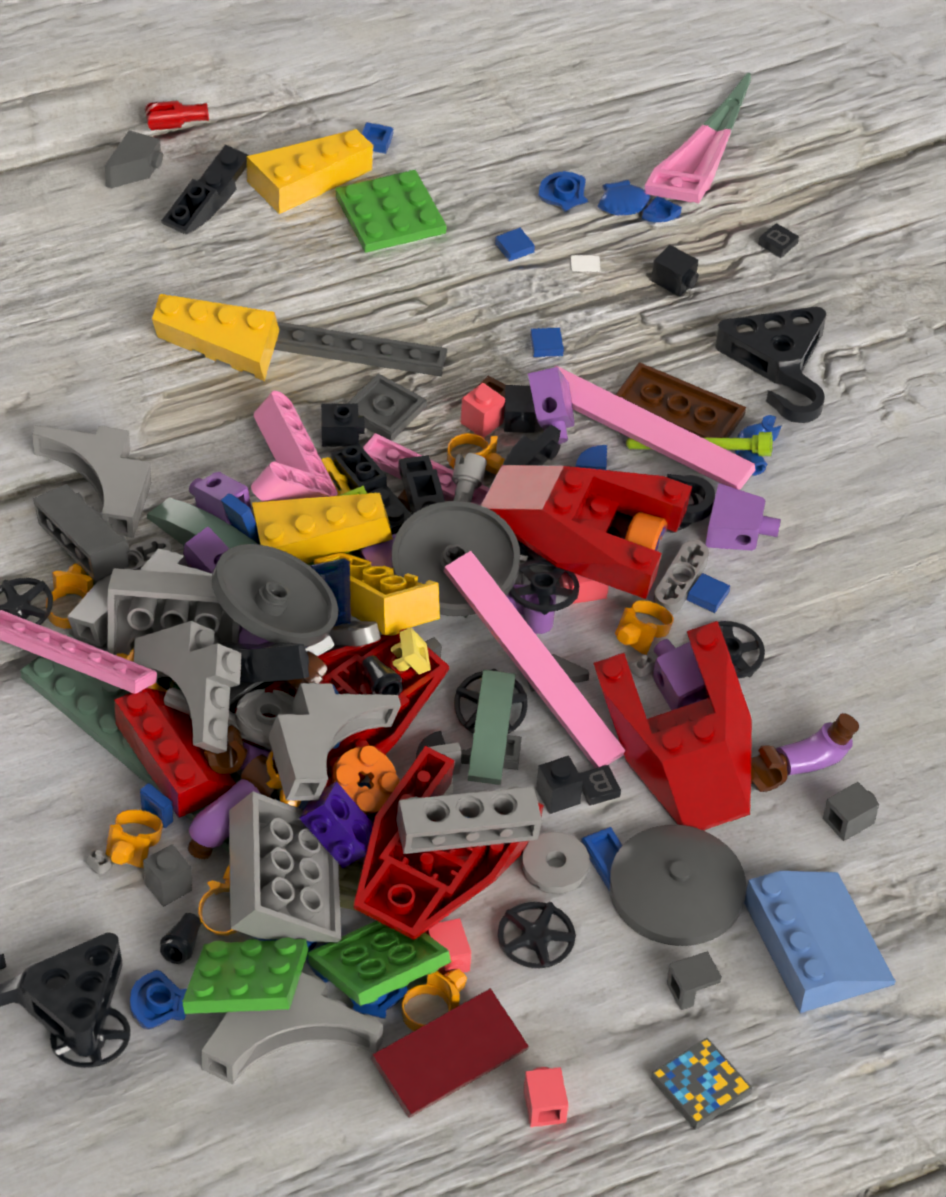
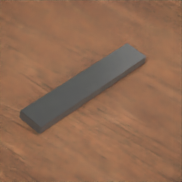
[274,321,447,377]

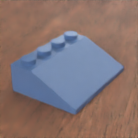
[744,871,895,1013]

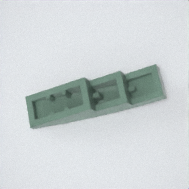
[147,497,257,549]
[468,670,516,785]

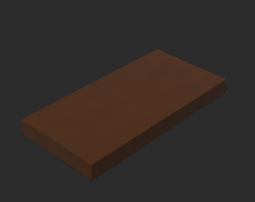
[615,362,746,438]

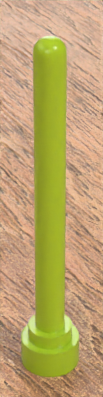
[626,432,773,456]

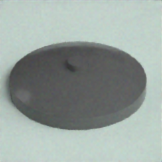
[392,501,520,616]
[211,544,338,647]
[609,825,746,946]

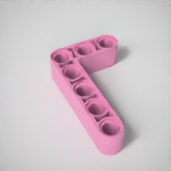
[251,391,338,502]

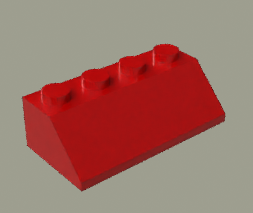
[114,688,236,818]

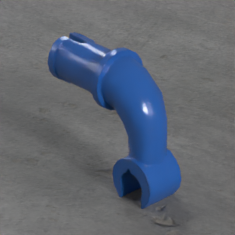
[735,415,782,476]

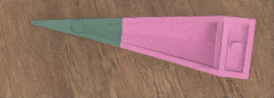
[645,72,751,203]

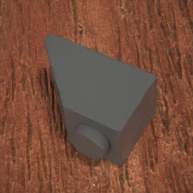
[105,130,163,188]

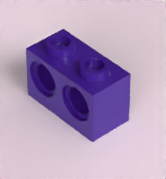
[299,781,373,868]

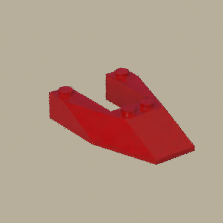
[481,465,692,599]
[593,621,752,831]
[234,629,449,788]
[353,746,544,940]

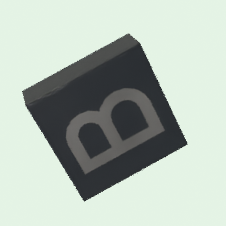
[758,223,799,258]
[579,765,621,806]

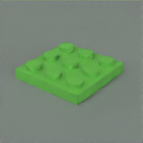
[336,169,446,253]
[307,920,451,1006]
[182,937,308,1014]

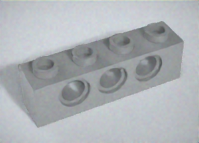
[396,786,542,854]

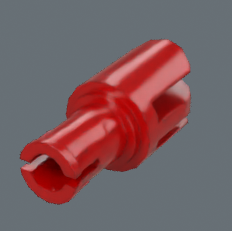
[145,100,209,130]

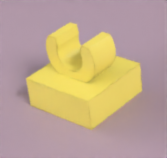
[391,628,431,674]

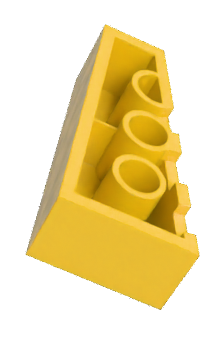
[247,129,373,214]
[152,294,279,381]
[252,493,393,564]
[314,552,440,636]

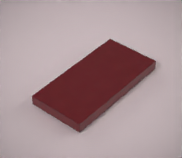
[371,988,529,1118]

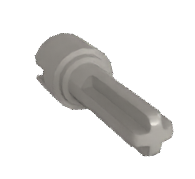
[452,453,487,503]

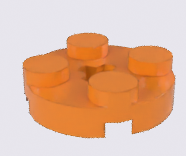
[330,746,400,815]

